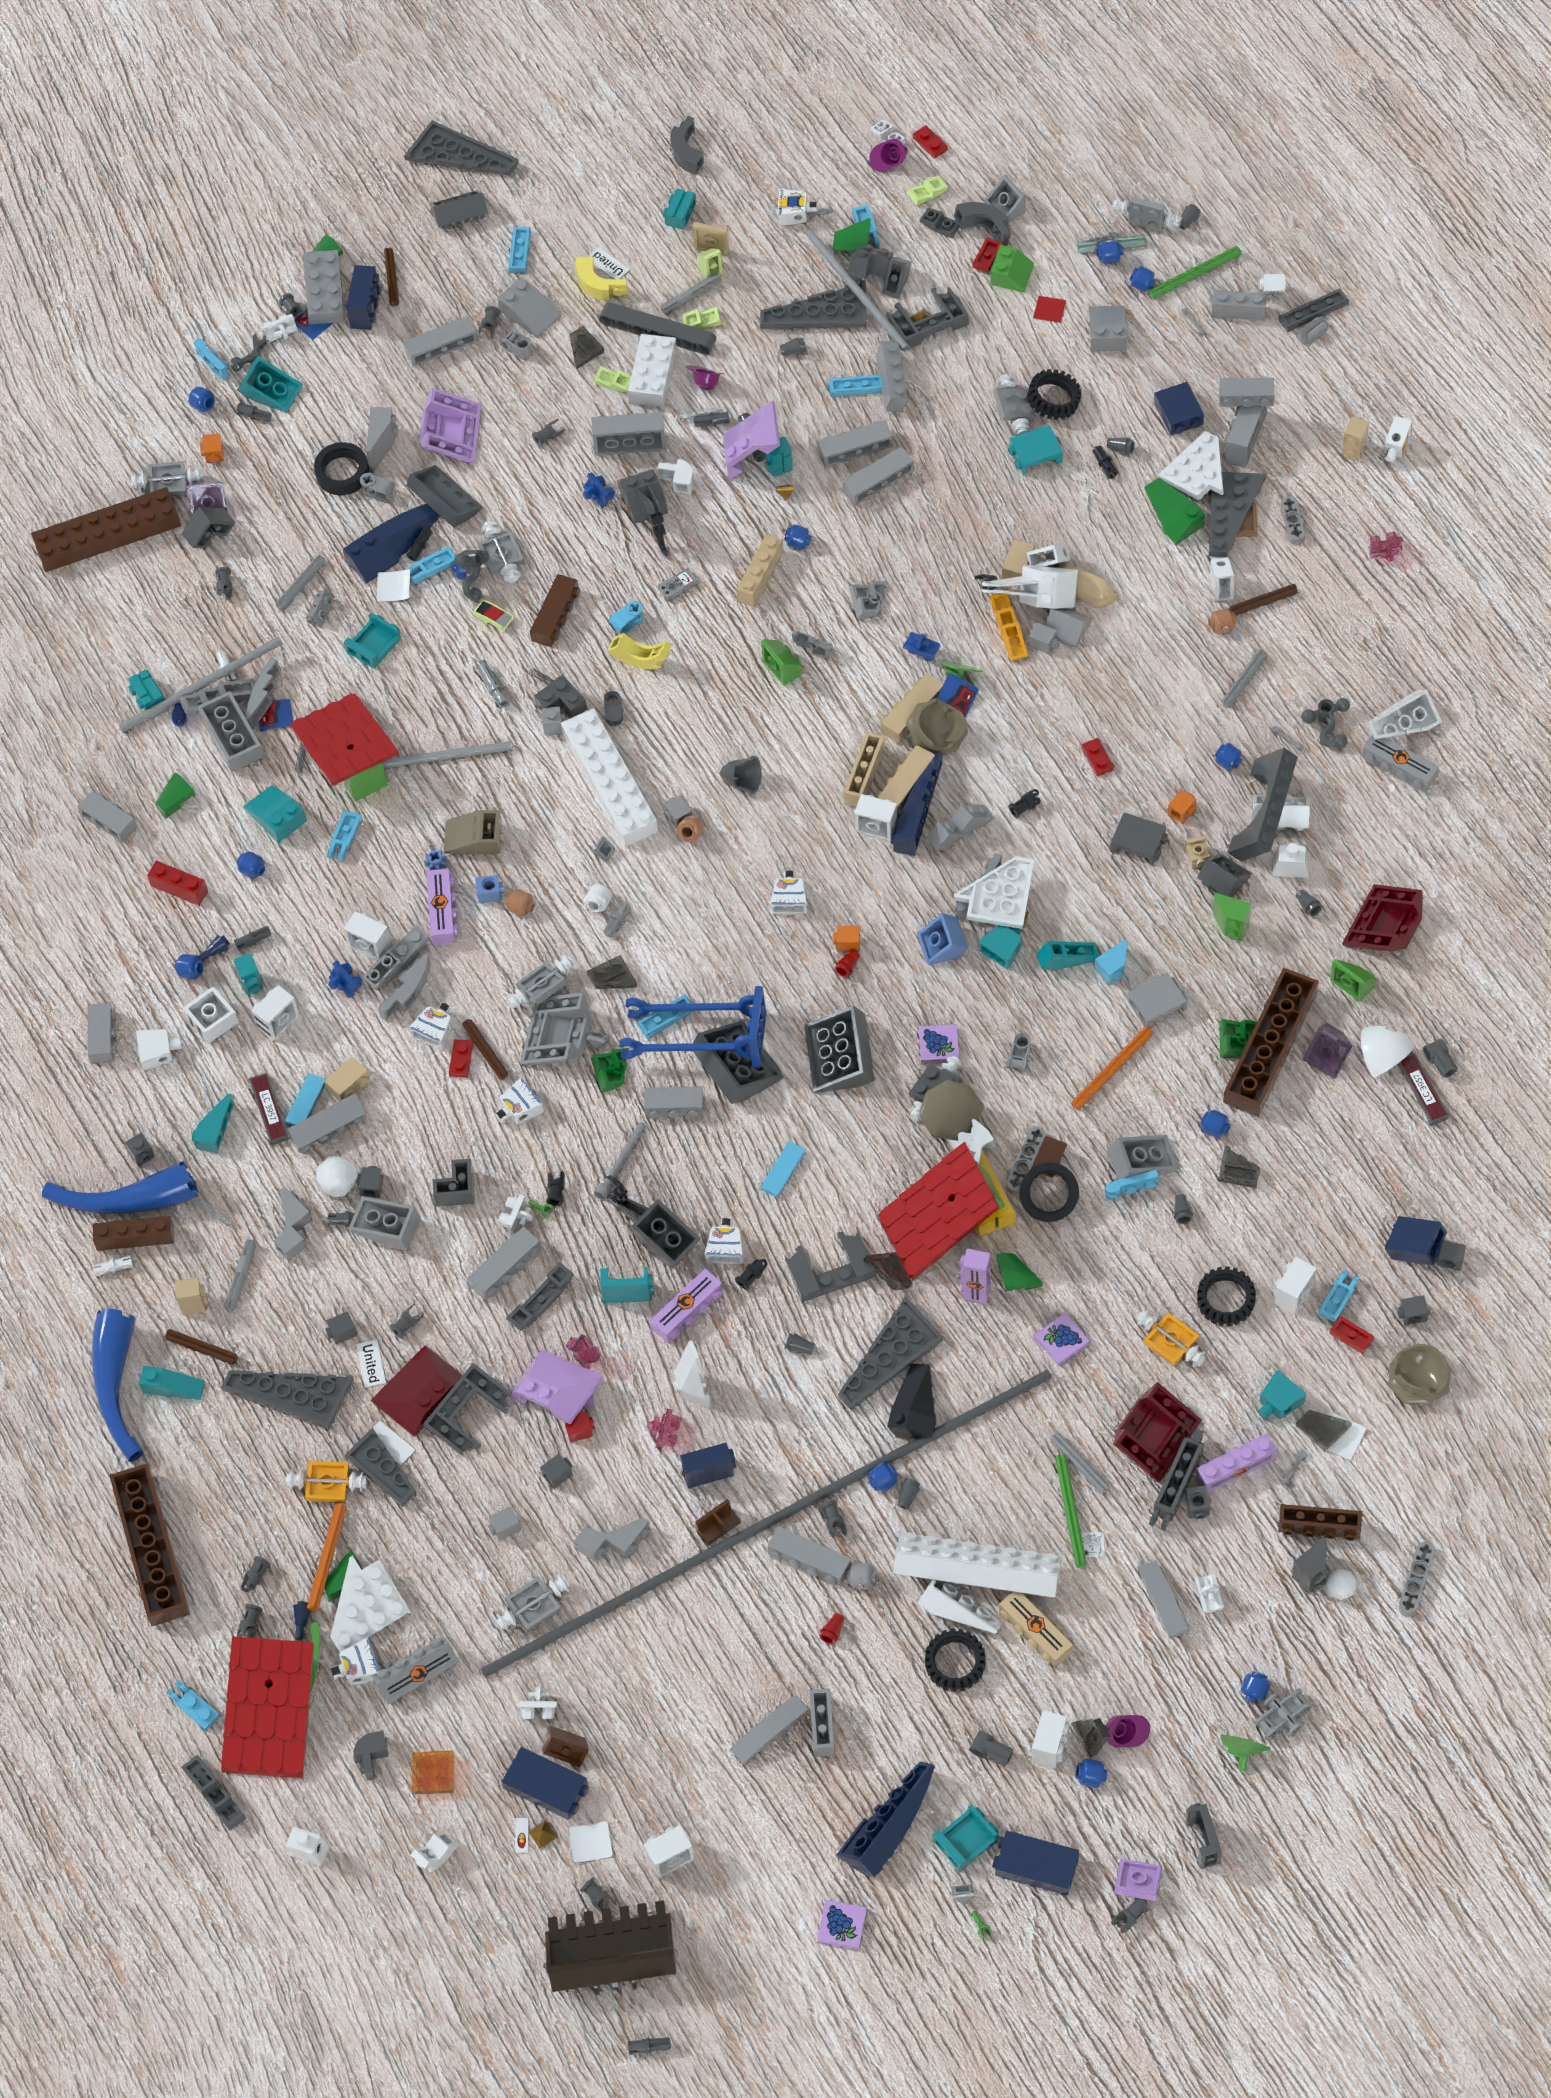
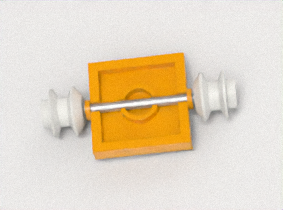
[1137,1310,1206,1368]
[286,1461,368,1503]

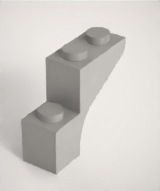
[926,804,994,850]
[274,1187,312,1262]
[574,1518,651,1562]

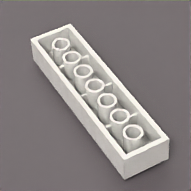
[560,708,659,847]
[893,1532,1062,1598]

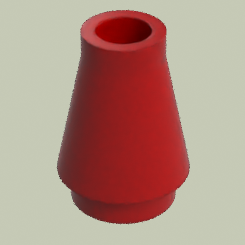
[835,950,860,977]
[819,1613,845,1644]

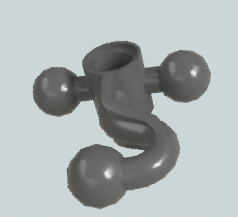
[455,549,489,602]
[1301,698,1350,749]

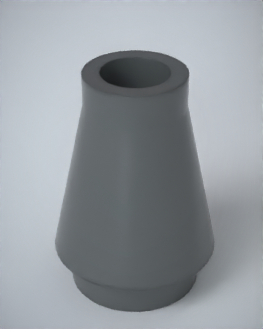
[1179,204,1201,230]
[780,337,807,356]
[1107,437,1135,455]
[1295,889,1322,916]
[1174,1194,1193,1224]
[785,1333,815,1355]
[897,1478,920,1510]

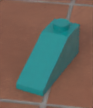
[1037,941,1099,970]
[192,1094,234,1153]
[139,1366,205,1400]

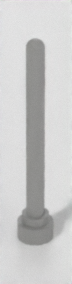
[593,1122,645,1201]

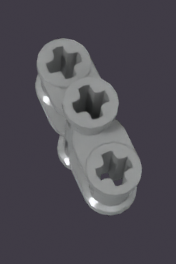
[1254,1688,1314,1740]

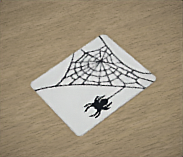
[1081,1532,1105,1557]

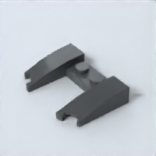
[886,287,969,349]
[785,1232,876,1302]
[423,1363,512,1456]

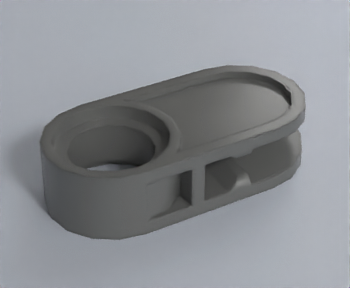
[604,691,623,726]

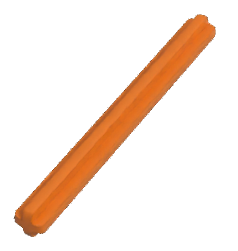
[1071,1027,1152,1110]
[307,1503,347,1612]

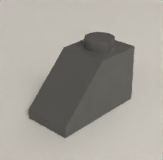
[882,257,912,298]

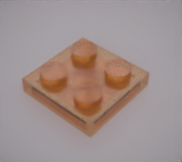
[412,1750,454,1794]

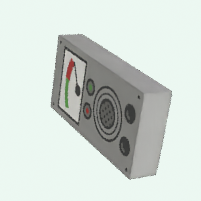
[658,568,698,601]

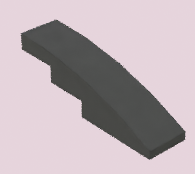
[181,1755,247,1831]

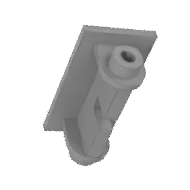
[306,587,335,627]

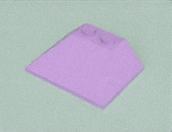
[419,388,481,464]
[722,401,780,480]
[509,1349,604,1425]

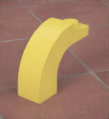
[576,257,628,301]
[607,633,672,670]

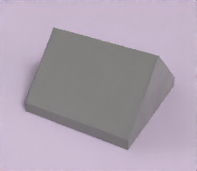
[984,174,1026,222]
[1045,608,1092,648]

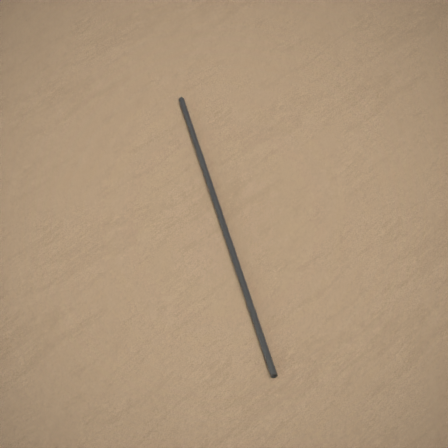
[481,1370,1052,1677]

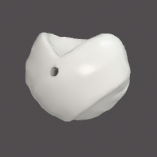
[316,1156,358,1198]

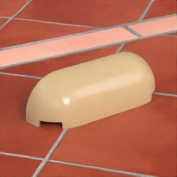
[1054,562,1118,607]

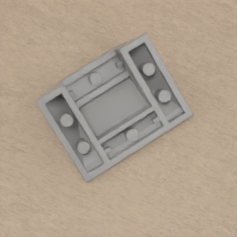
[520,993,591,1066]

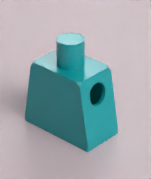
[979,925,1023,970]
[1258,1370,1306,1420]

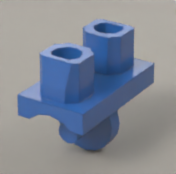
[583,472,615,508]
[903,632,941,662]
[328,961,362,998]

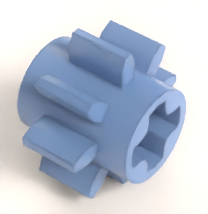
[424,849,448,870]

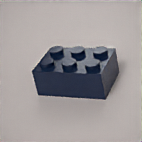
[346,265,382,330]

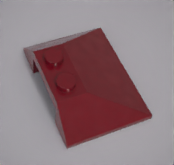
[1342,884,1423,952]
[371,1345,463,1437]
[1113,1382,1202,1483]

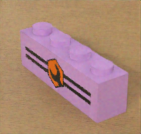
[426,868,458,945]
[960,1248,991,1304]
[649,1268,723,1343]
[1196,1433,1277,1493]

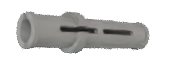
[476,660,510,708]

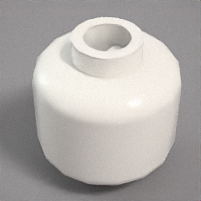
[584,884,612,912]

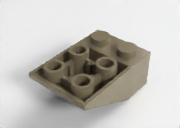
[444,810,502,854]

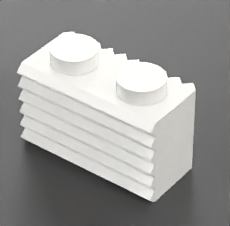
[1258,274,1285,296]

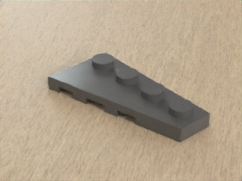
[345,1427,416,1507]

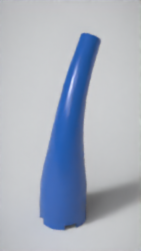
[42,1161,199,1214]
[92,1308,144,1462]

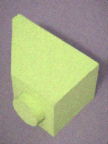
[697,248,723,278]

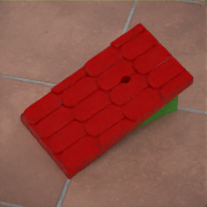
[289,693,399,801]
[878,1141,1005,1281]
[221,1636,314,1779]

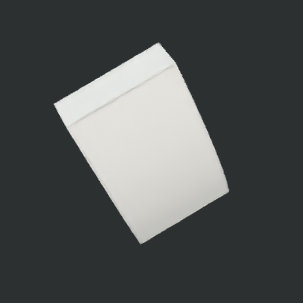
[870,119,907,145]
[968,1133,981,1164]

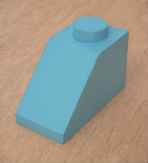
[1095,939,1128,984]

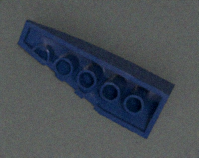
[343,504,441,584]
[890,752,943,856]
[836,1761,935,1877]

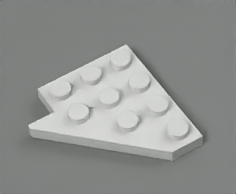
[1158,431,1224,500]
[953,856,1034,929]
[330,1555,411,1653]

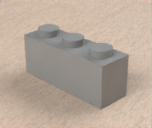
[1212,290,1267,321]
[1219,378,1275,407]
[78,791,137,843]
[88,1003,117,1064]
[644,1086,704,1119]
[809,1688,835,1757]

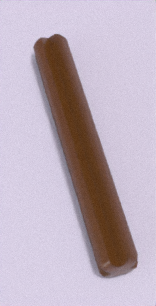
[384,247,399,306]
[1229,584,1298,616]
[462,1019,508,1080]
[165,1329,238,1365]

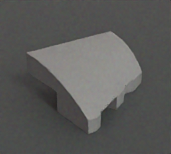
[849,581,887,620]
[792,630,833,658]

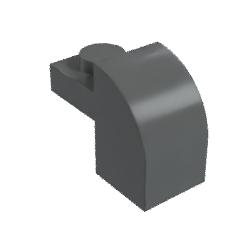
[353,1731,389,1781]

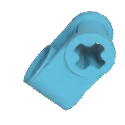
[609,601,644,634]

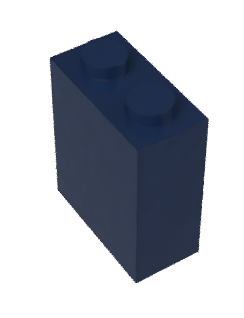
[1154,382,1204,436]
[1385,1216,1447,1265]
[680,1442,736,1489]

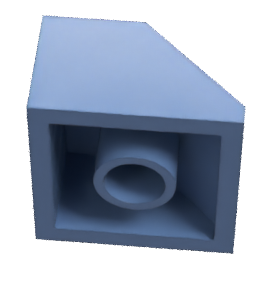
[917,913,968,965]

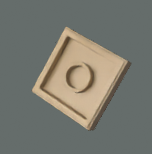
[692,222,730,255]

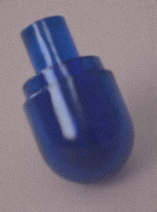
[172,703,187,727]

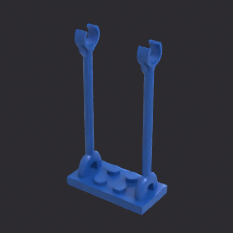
[619,986,767,1067]

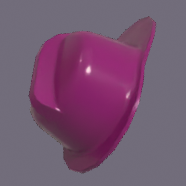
[869,138,908,172]
[686,365,723,391]
[1103,1715,1150,1748]

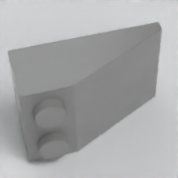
[497,277,561,338]
[1089,305,1126,352]
[366,407,398,472]
[1107,1135,1179,1180]
[348,1196,421,1251]

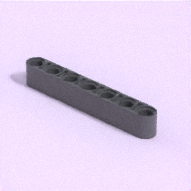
[598,302,717,355]

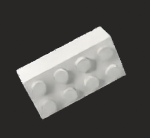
[628,334,677,408]

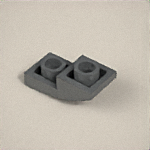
[920,208,960,238]

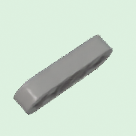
[1281,496,1305,544]

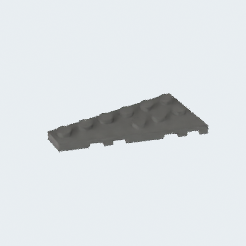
[404,120,519,175]
[760,280,866,329]
[1209,472,1267,557]
[838,1296,943,1410]
[221,1370,354,1429]

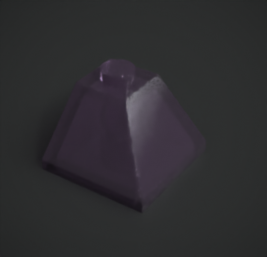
[187,481,228,516]
[1303,1023,1353,1079]

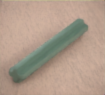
[1077,235,1146,253]

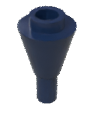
[198,934,230,961]
[293,1601,312,1640]

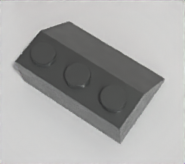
[429,190,488,229]

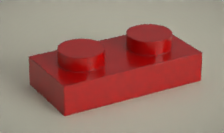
[913,125,948,159]
[972,238,1003,273]
[1082,738,1114,777]
[449,1039,474,1078]
[1329,1316,1374,1354]

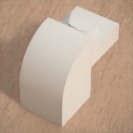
[658,459,693,495]
[411,1831,459,1873]

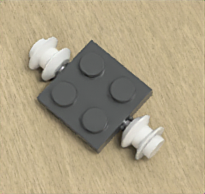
[908,1056,963,1122]

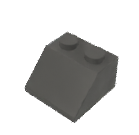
[1197,854,1252,897]
[1292,1537,1327,1594]

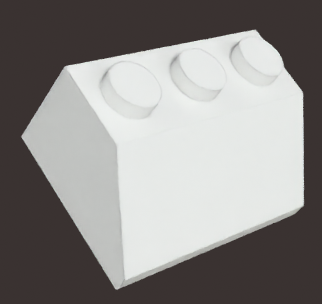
[1252,795,1310,831]

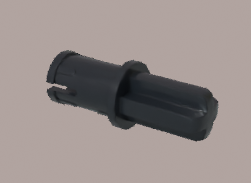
[1092,445,1118,479]
[406,527,432,561]

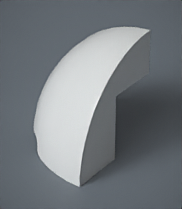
[1361,1026,1415,1078]

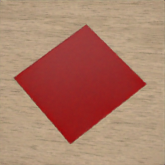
[1033,296,1066,322]

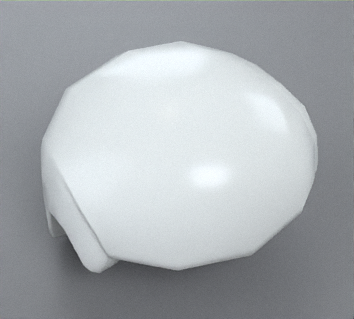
[1324,1569,1357,1600]

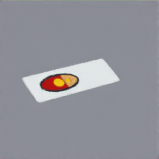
[515,1818,528,1853]

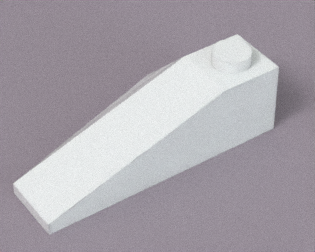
[1367,689,1442,739]
[672,1341,711,1408]
[917,1579,1002,1634]

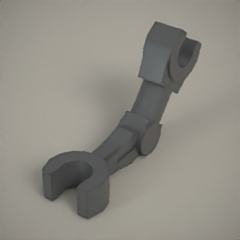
[230,334,267,372]

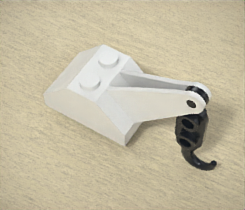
[974,565,1078,609]

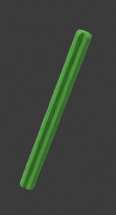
[1149,246,1241,299]
[1055,1454,1087,1568]

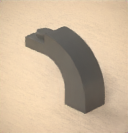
[670,116,704,175]
[954,202,1011,246]

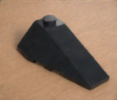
[887,1364,937,1438]

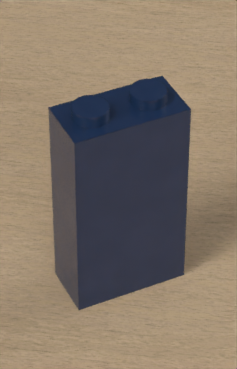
[502,1747,589,1820]
[992,1830,1079,1896]

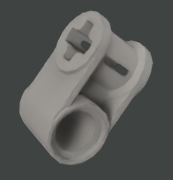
[499,328,533,360]
[360,473,396,502]
[1006,1033,1031,1072]

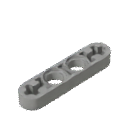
[1007,1126,1045,1195]
[1399,1541,1435,1617]

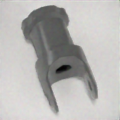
[279,293,306,323]
[479,306,501,338]
[532,419,566,447]
[215,567,233,601]
[389,1304,424,1339]
[820,1500,847,1538]
[241,1556,271,1592]
[237,1604,263,1638]
[580,1877,617,1912]
[1111,1898,1149,1934]

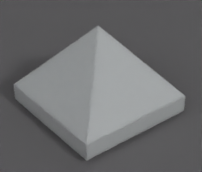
[593,836,615,863]
[586,1032,610,1049]
[951,1884,974,1905]

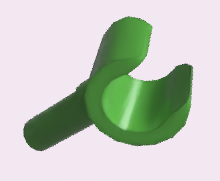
[528,1200,553,1218]
[971,1911,991,1939]

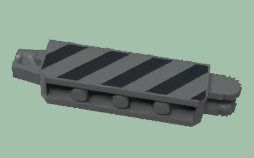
[1149,1428,1204,1531]

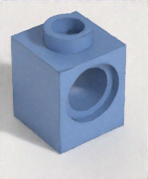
[475,875,504,903]

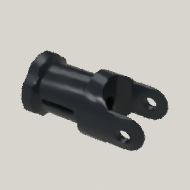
[1008,789,1041,818]
[546,1171,565,1206]
[735,1259,768,1291]

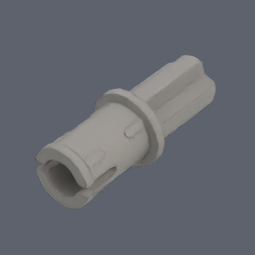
[603,903,632,937]

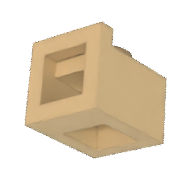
[1185,836,1210,868]

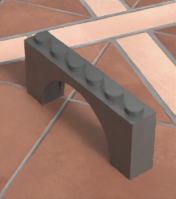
[1227,748,1298,862]

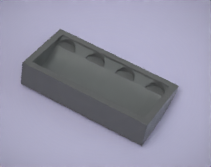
[406,465,482,527]

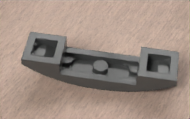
[506,1262,574,1331]

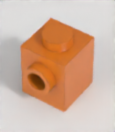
[200,433,224,463]
[1168,790,1197,824]
[833,926,860,952]

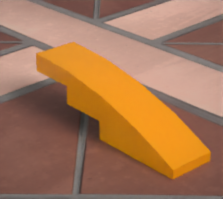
[989,593,1028,661]

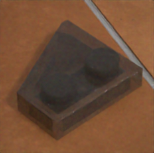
[569,326,604,369]
[587,955,637,989]
[1218,1145,1260,1188]
[863,1252,912,1290]
[1296,1410,1352,1452]
[1071,1718,1110,1757]

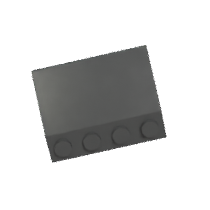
[804,1005,875,1093]
[693,1021,784,1104]

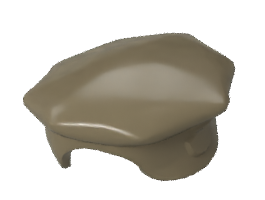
[906,698,968,756]
[919,1080,984,1141]
[1388,1344,1451,1405]

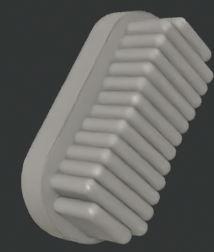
[1296,317,1328,345]

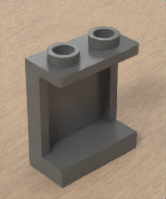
[1110,812,1168,865]
[1185,1803,1222,1869]

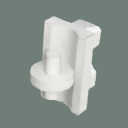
[263,314,298,343]
[498,1194,533,1234]
[1195,1573,1224,1614]
[519,1686,558,1719]

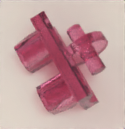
[1369,531,1403,562]
[566,1334,601,1369]
[647,1408,681,1449]

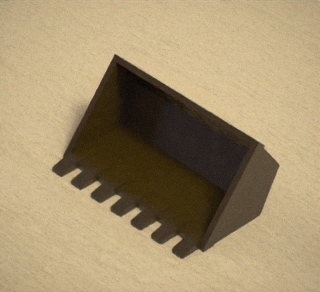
[545,1900,676,1995]

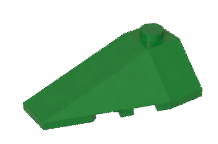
[1144,478,1205,545]

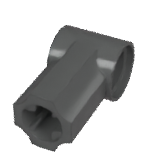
[1423,1038,1458,1078]
[969,1731,1014,1767]

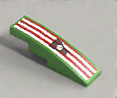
[309,1622,322,1709]

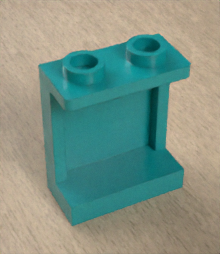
[1008,425,1063,475]
[343,612,401,669]
[600,1268,654,1303]
[933,1804,999,1872]

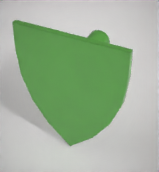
[940,660,983,679]
[1220,1734,1270,1771]

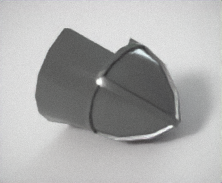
[719,756,762,794]

